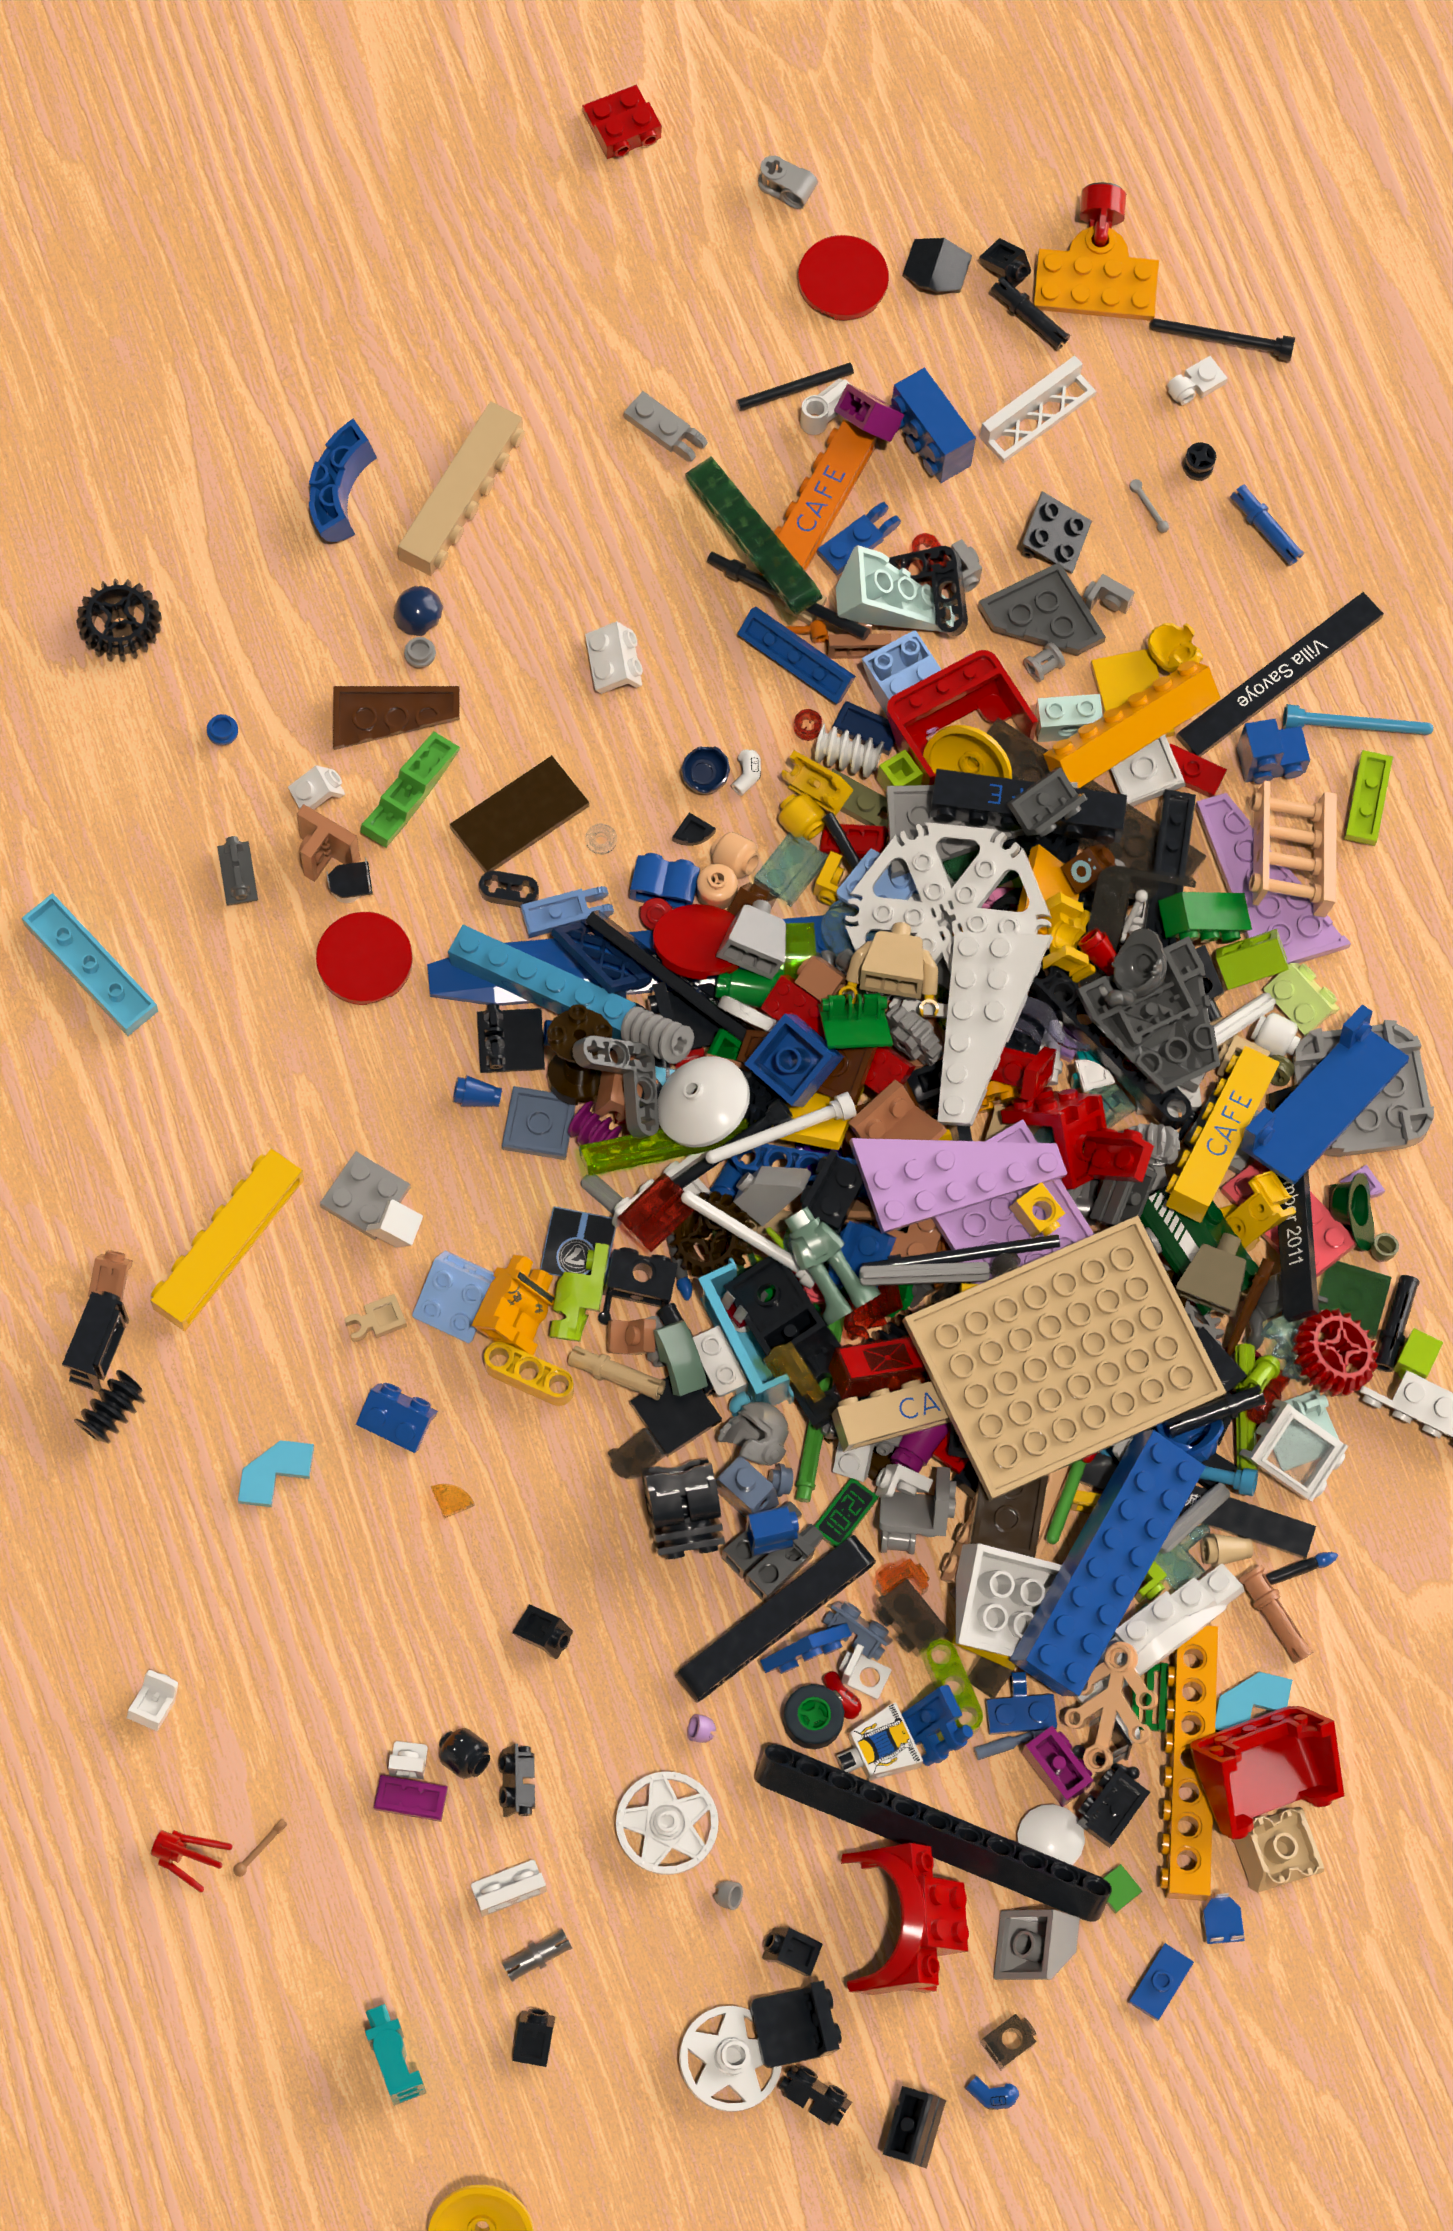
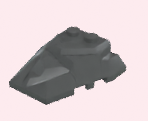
[1076,936,1220,1094]

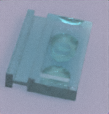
[754,832,829,907]

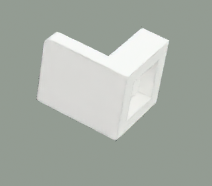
[366,1200,423,1247]

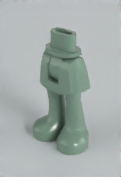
[785,1207,881,1326]

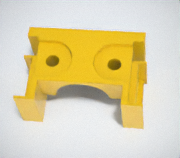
[1042,892,1096,983]
[1220,1171,1296,1252]

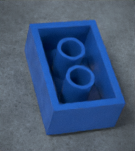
[891,367,976,484]

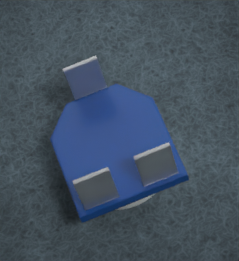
[1202,1893,1245,1944]

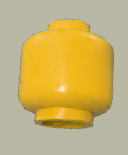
[779,794,825,841]

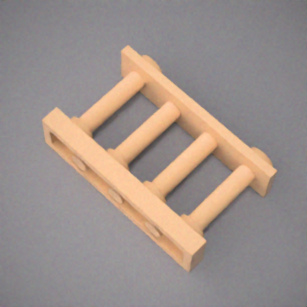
[1249,781,1337,917]

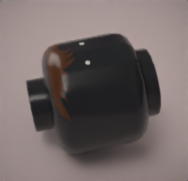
[439,1728,490,1779]

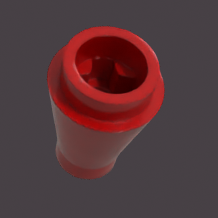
[1078,928,1117,976]

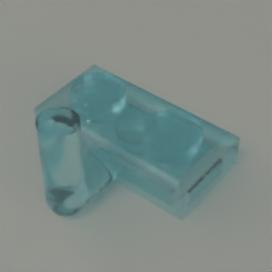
[1154,1525,1210,1591]

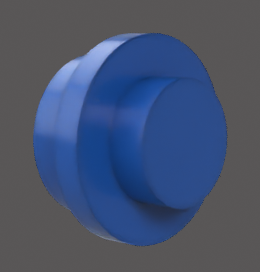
[207,714,238,745]

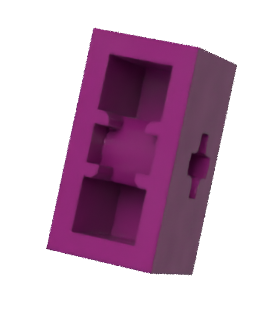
[834,383,904,442]

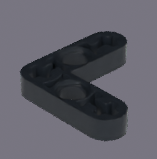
[889,546,968,636]

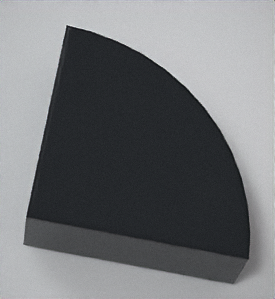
[672,812,716,846]

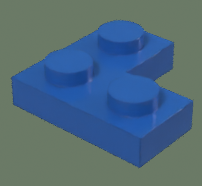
[760,1623,852,1674]

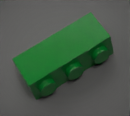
[1158,892,1252,943]

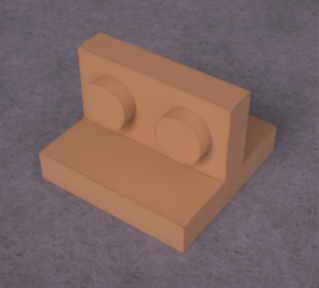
[297,804,360,882]

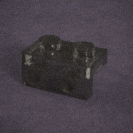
[875,1579,949,1657]

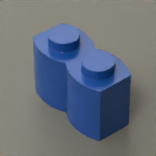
[629,853,700,909]
[746,1506,799,1556]

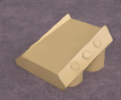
[1231,1807,1325,1893]

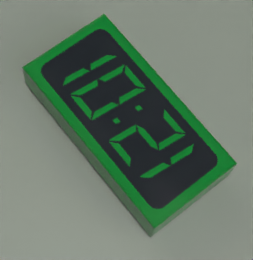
[815,1478,879,1548]

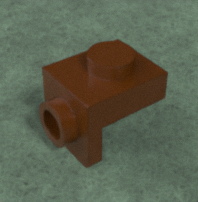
[728,882,777,916]

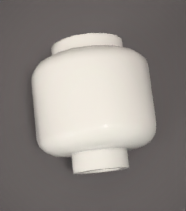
[1251,1013,1301,1057]

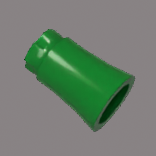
[714,968,784,1008]

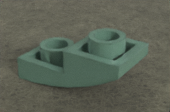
[653,1320,708,1396]

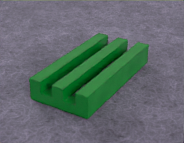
[1131,1663,1168,1732]

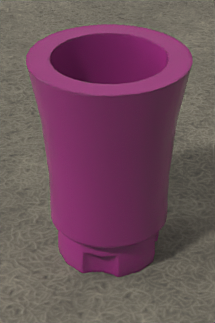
[891,1423,951,1473]

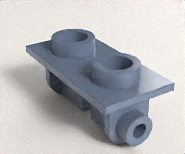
[823,1601,893,1661]

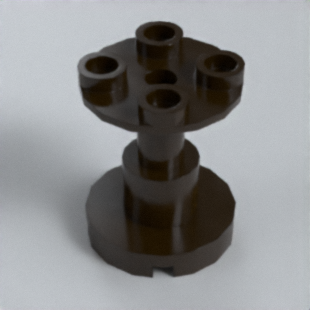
[547,1004,613,1105]

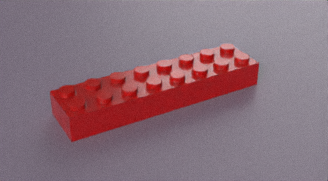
[761,975,916,1094]

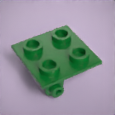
[818,993,893,1049]

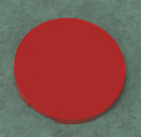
[798,235,889,320]
[653,904,740,979]
[316,912,413,1005]

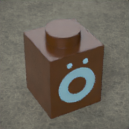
[1060,844,1119,894]

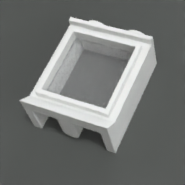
[1239,1399,1348,1501]

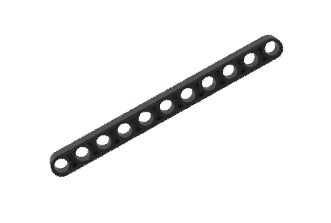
[755,1744,1112,1922]

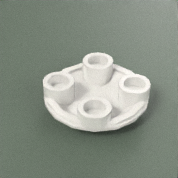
[1017,1804,1085,1865]

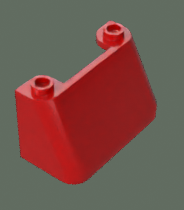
[1190,1706,1345,1840]

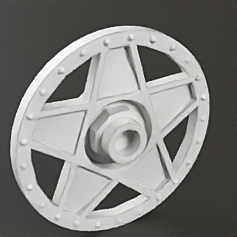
[616,1772,718,1875]
[679,2006,782,2112]

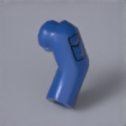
[965,2076,1019,2110]

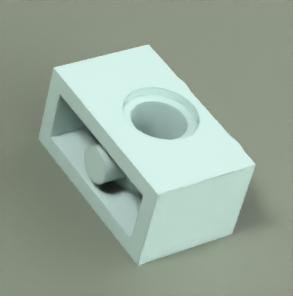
[1034,694,1103,742]

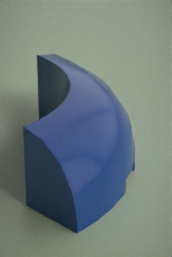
[309,418,377,542]

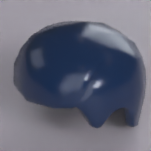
[393,586,443,636]
[681,746,730,794]

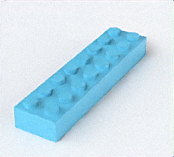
[22,893,158,1036]

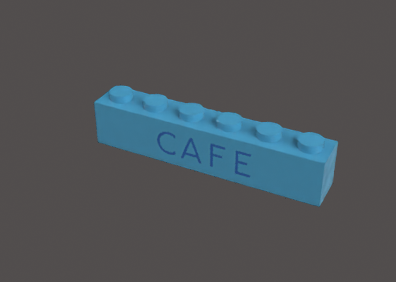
[448,925,636,1040]

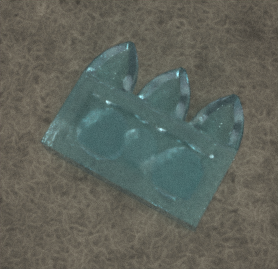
[1261,1316,1309,1382]

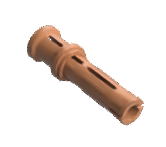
[1238,1565,1314,1664]

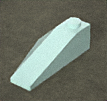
[836,545,955,632]

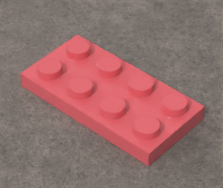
[1221,1160,1357,1278]

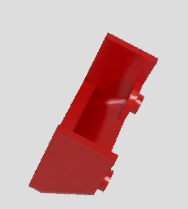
[886,650,1038,785]

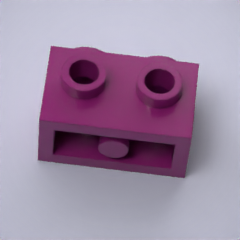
[1022,1725,1094,1807]

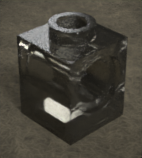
[980,2014,1037,2071]

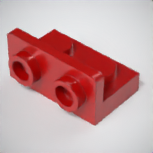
[1086,1127,1154,1182]

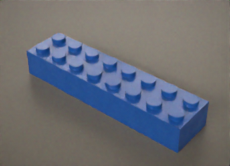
[1009,1430,1206,1696]

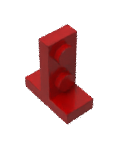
[990,1046,1057,1102]

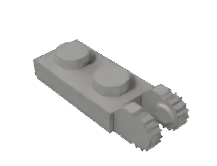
[624,391,708,462]

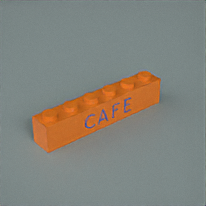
[757,420,877,591]

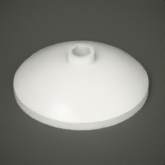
[658,1056,750,1147]

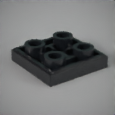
[630,1376,722,1457]

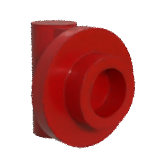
[640,898,672,930]

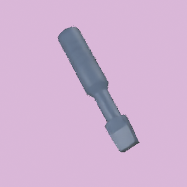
[974,1729,1047,1760]

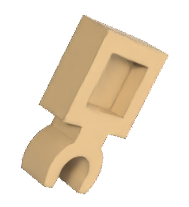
[344,1294,407,1342]

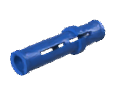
[1230,484,1304,566]

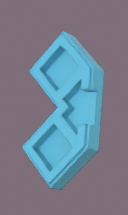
[238,1440,314,1507]
[1215,1672,1293,1732]

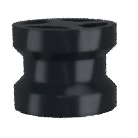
[1183,442,1217,481]

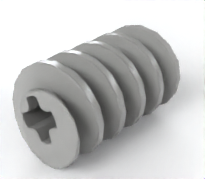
[621,1006,694,1064]

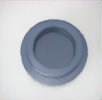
[768,1463,793,1497]

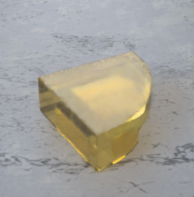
[431,1484,475,1519]

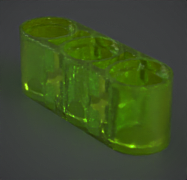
[924,1639,983,1735]

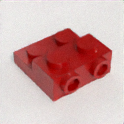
[582,84,662,159]

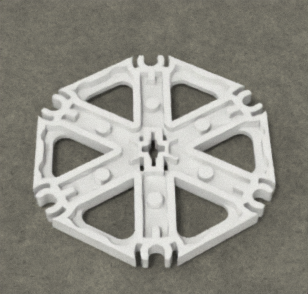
[845,822,1052,1019]

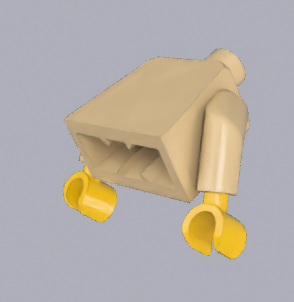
[839,922,939,1017]

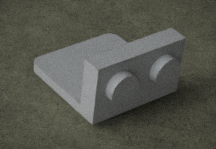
[879,1467,956,1537]

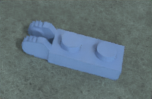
[520,886,614,938]

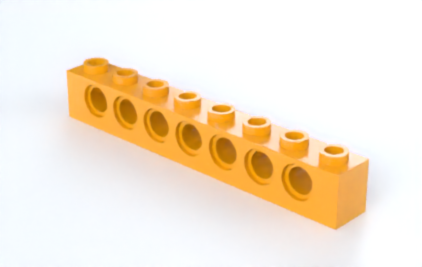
[1160,1625,1218,1901]

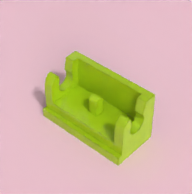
[1216,929,1289,990]

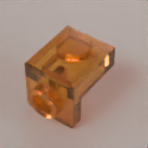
[875,1558,930,1598]

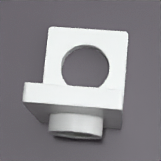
[839,1644,892,1700]

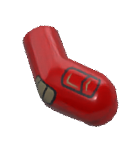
[823,1672,862,1719]

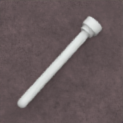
[706,1092,856,1164]
[681,1191,815,1289]

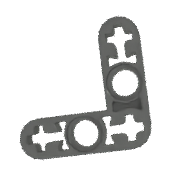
[573,1036,659,1139]

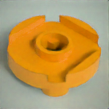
[977,1081,1022,1114]

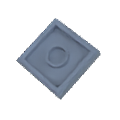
[502,1086,576,1160]

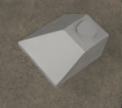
[994,1909,1080,1980]

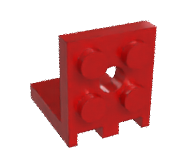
[1001,1087,1107,1189]

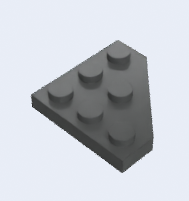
[978,562,1106,655]

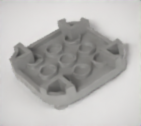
[1292,1020,1434,1157]

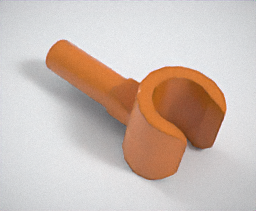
[785,620,828,643]

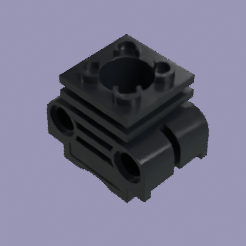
[641,1457,725,1559]

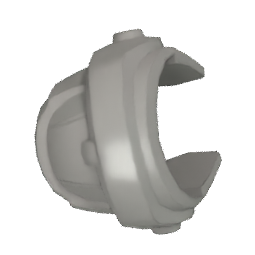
[718,1401,789,1466]

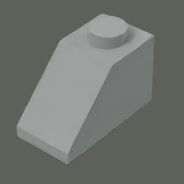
[733,1166,811,1227]

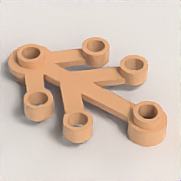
[1064,1642,1158,1773]

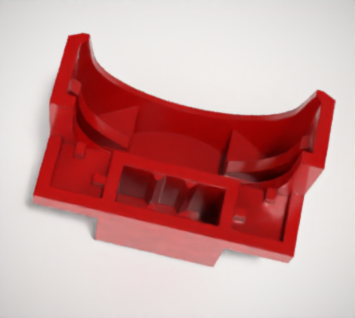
[841,1843,969,1995]

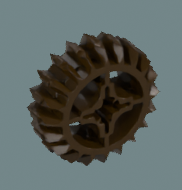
[668,1191,755,1277]

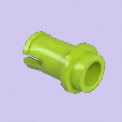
[1243,1355,1280,1394]

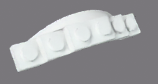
[1074,1563,1244,1705]

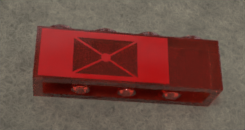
[829,1335,931,1400]

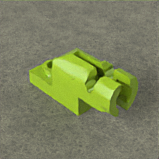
[549,1243,610,1342]

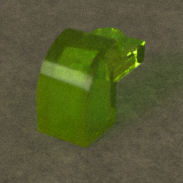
[783,922,816,980]

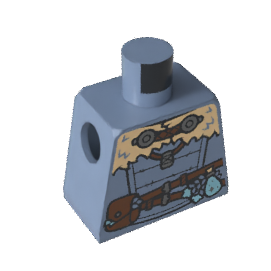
[716,1456,779,1519]

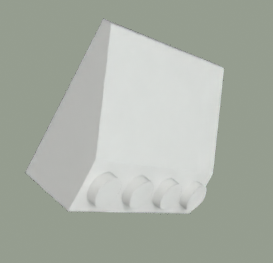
[956,1543,1062,1657]

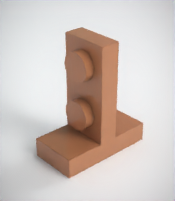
[827,621,891,659]

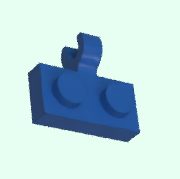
[986,1672,1057,1735]

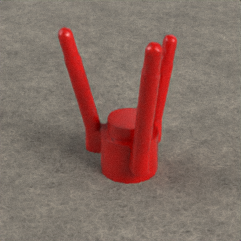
[151,1830,233,1892]

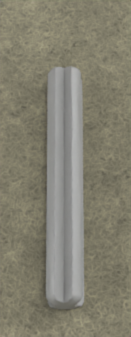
[859,1262,990,1286]

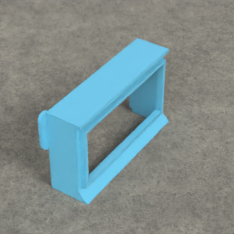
[698,1258,794,1406]

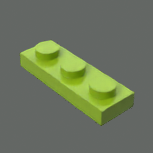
[1344,750,1393,846]

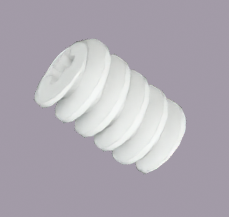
[815,723,885,778]

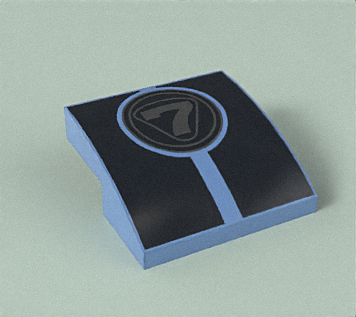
[541,1206,616,1284]

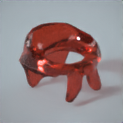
[844,1293,887,1341]

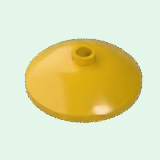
[923,725,1012,779]
[428,2185,534,2231]

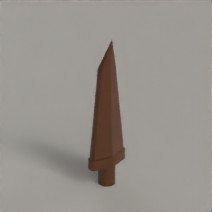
[1227,1258,1275,1357]

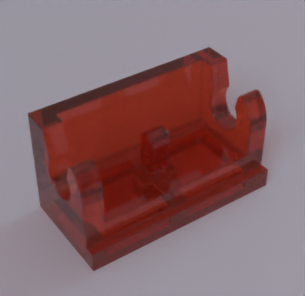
[617,1173,694,1252]

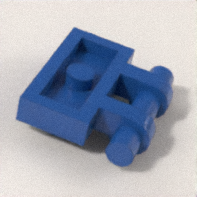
[901,1685,973,1766]

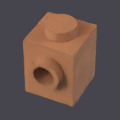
[795,955,848,1001]

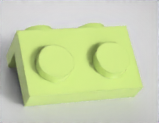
[1263,963,1340,1036]

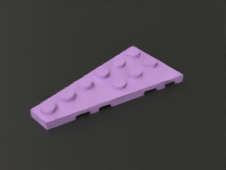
[1195,793,1351,964]
[849,1138,1067,1234]

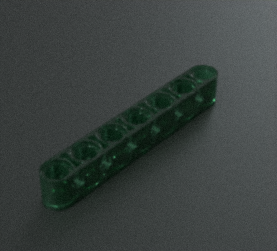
[685,456,823,616]

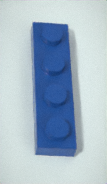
[737,607,856,704]

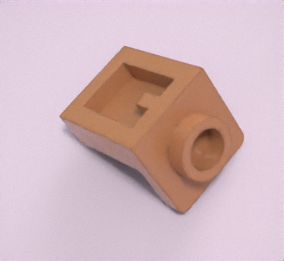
[88,1250,133,1302]
[607,1318,656,1355]

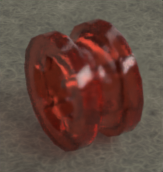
[794,709,822,741]

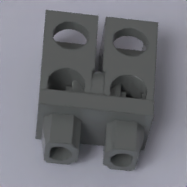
[721,1501,823,1603]

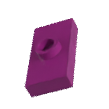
[374,1775,448,1822]

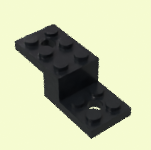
[724,1256,871,1430]

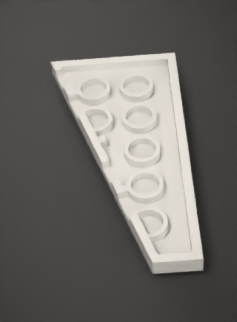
[937,931,1053,1126]

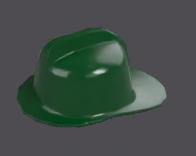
[1329,1173,1375,1251]

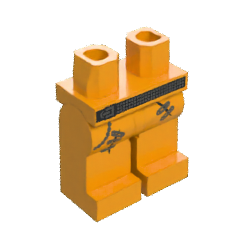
[472,1255,555,1356]

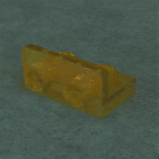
[763,1342,826,1403]

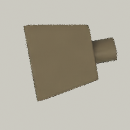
[1176,1233,1246,1317]

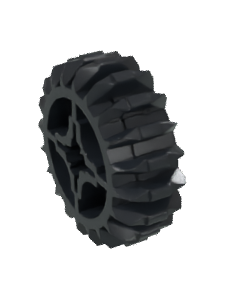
[76,578,162,662]

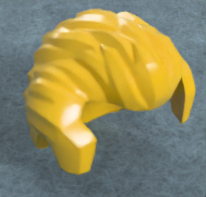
[1148,623,1204,673]

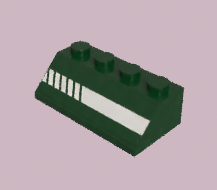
[1140,1185,1259,1316]

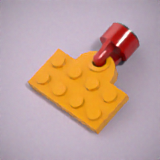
[1034,182,1159,321]

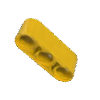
[484,1342,574,1406]

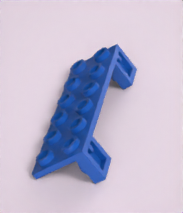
[1241,1004,1409,1185]

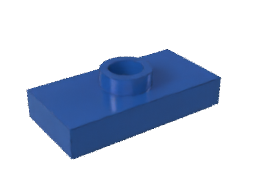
[1128,1943,1194,2022]

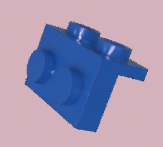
[356,1383,438,1453]

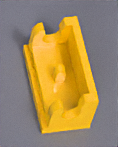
[781,750,853,816]

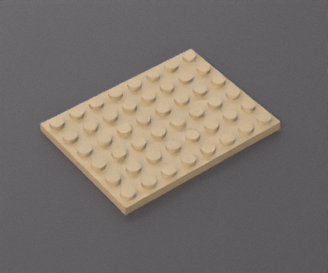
[902,1215,1226,1501]

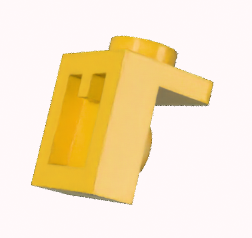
[813,851,845,907]

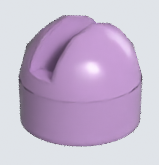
[688,1714,716,1743]

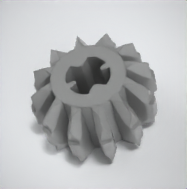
[1129,1123,1180,1167]

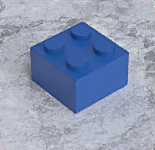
[745,1014,844,1107]

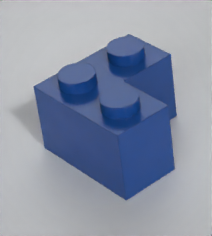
[1236,718,1310,784]

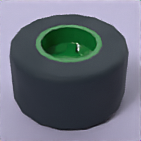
[783,1684,845,1750]

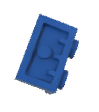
[828,1221,896,1288]

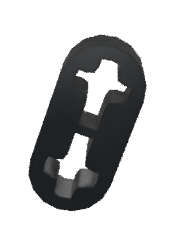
[479,871,539,908]

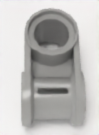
[758,156,818,209]

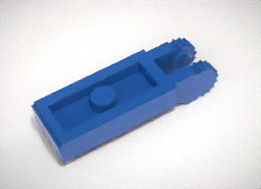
[817,502,901,576]

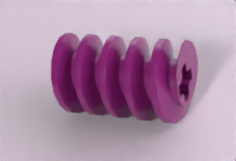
[568,1101,640,1171]

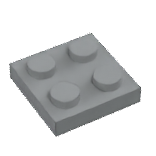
[320,1151,411,1240]

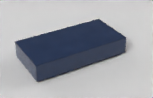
[832,701,896,756]

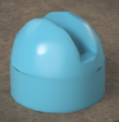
[729,1391,752,1416]

